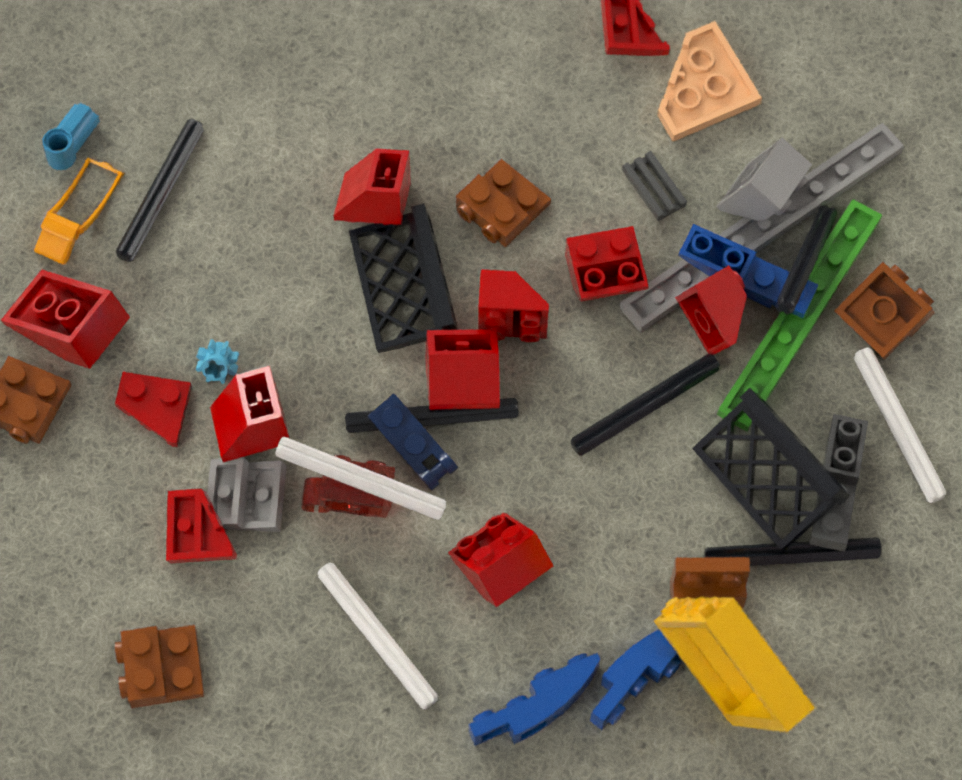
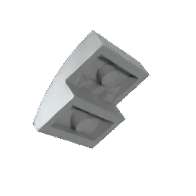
[207,457,287,532]

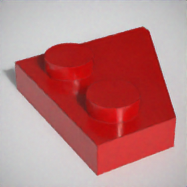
[601,0,670,56]
[115,372,192,447]
[166,488,237,564]

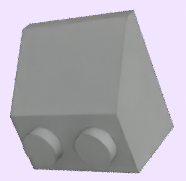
[717,138,812,222]

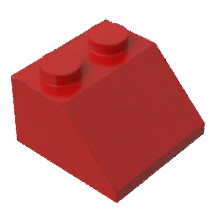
[675,266,747,355]

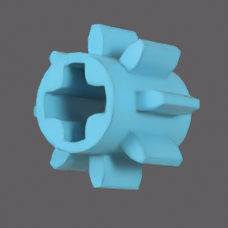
[196,339,239,384]

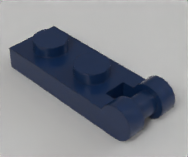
[367,393,458,491]

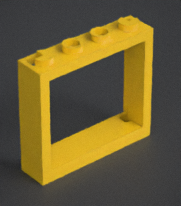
[653,597,815,732]

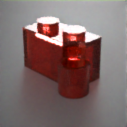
[301,455,395,518]

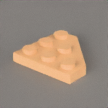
[658,21,762,142]

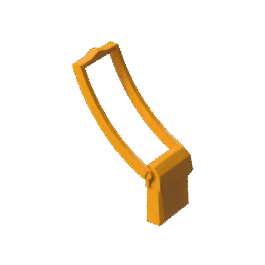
[33,158,124,265]

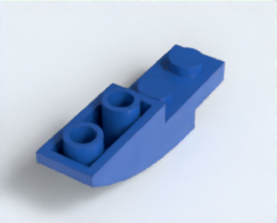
[678,224,818,318]
[590,629,682,730]
[469,653,600,746]

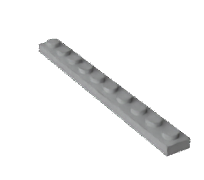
[620,122,904,333]

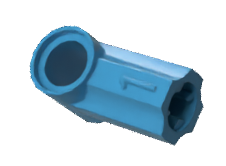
[42,103,100,170]

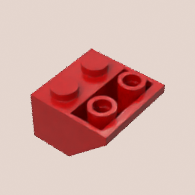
[334,149,411,225]
[565,226,649,302]
[478,269,549,343]
[425,329,500,410]
[210,365,290,463]
[448,513,554,608]

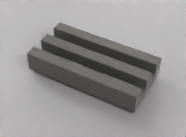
[622,151,687,221]

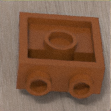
[456,159,551,247]
[834,262,935,360]
[0,356,72,444]
[670,557,750,609]
[115,625,204,708]

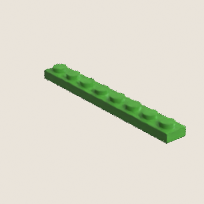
[717,199,882,432]

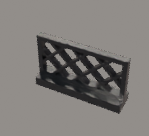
[349,203,458,353]
[692,388,851,552]

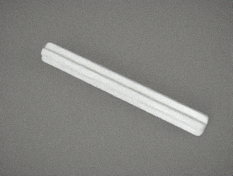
[854,347,946,503]
[276,437,446,520]
[318,563,438,710]

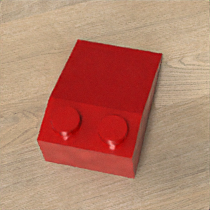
[1,269,130,369]

